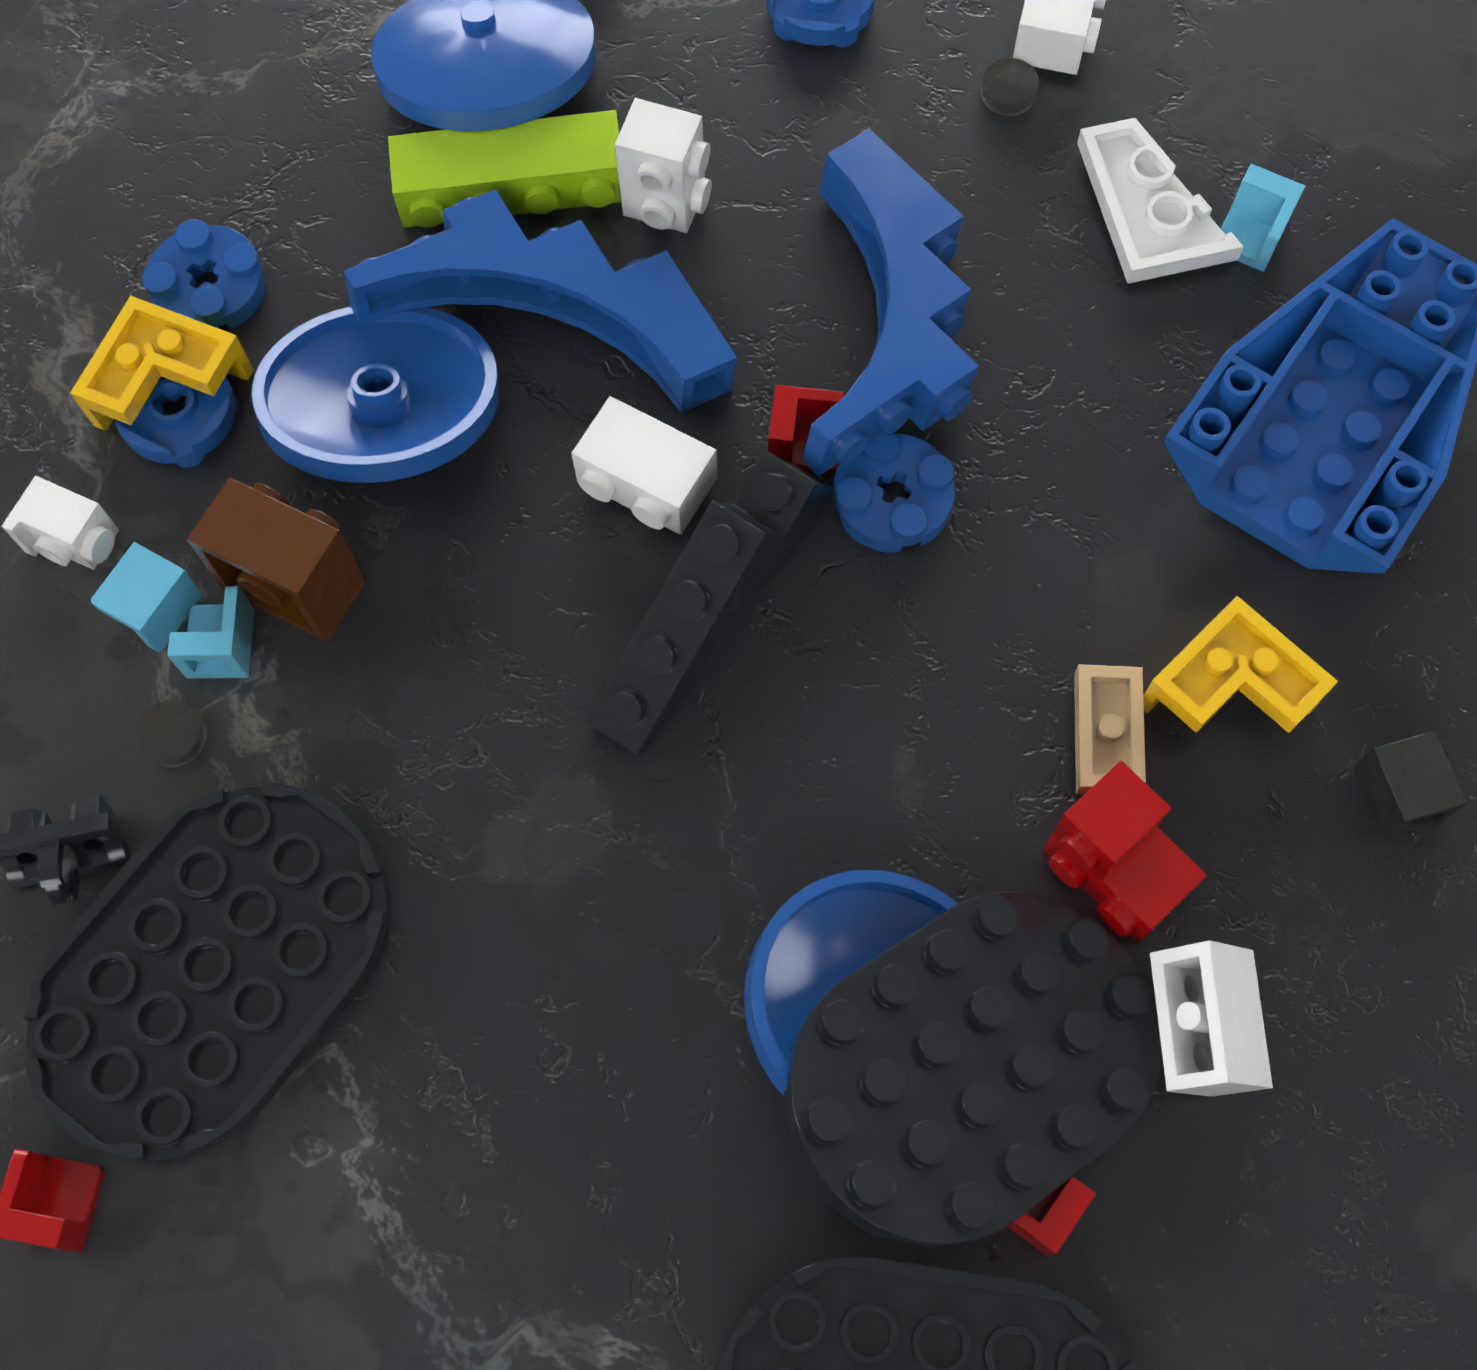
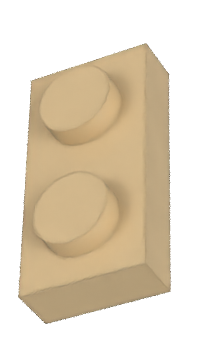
[1074,664,1146,794]

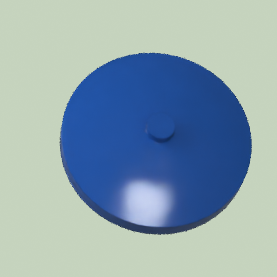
[371,0,597,131]
[252,307,499,483]
[744,870,958,1096]

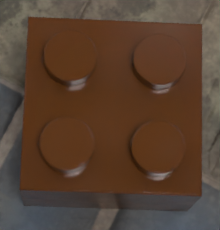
[187,477,366,643]

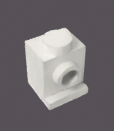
[1,476,119,570]

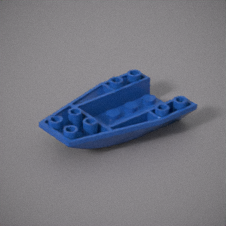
[1163,218,1477,574]

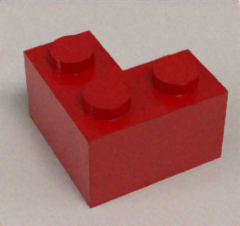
[1043,760,1207,944]

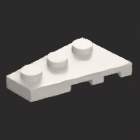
[1077,118,1244,284]

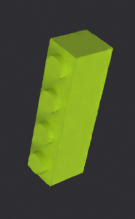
[388,110,621,228]

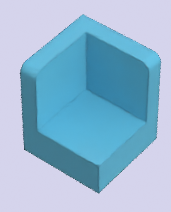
[1220,164,1305,272]
[91,542,203,652]
[167,586,255,679]

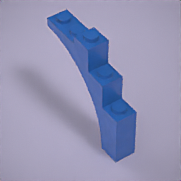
[802,129,979,476]
[344,189,737,413]

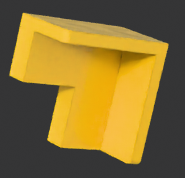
[70,295,254,430]
[1143,596,1338,733]

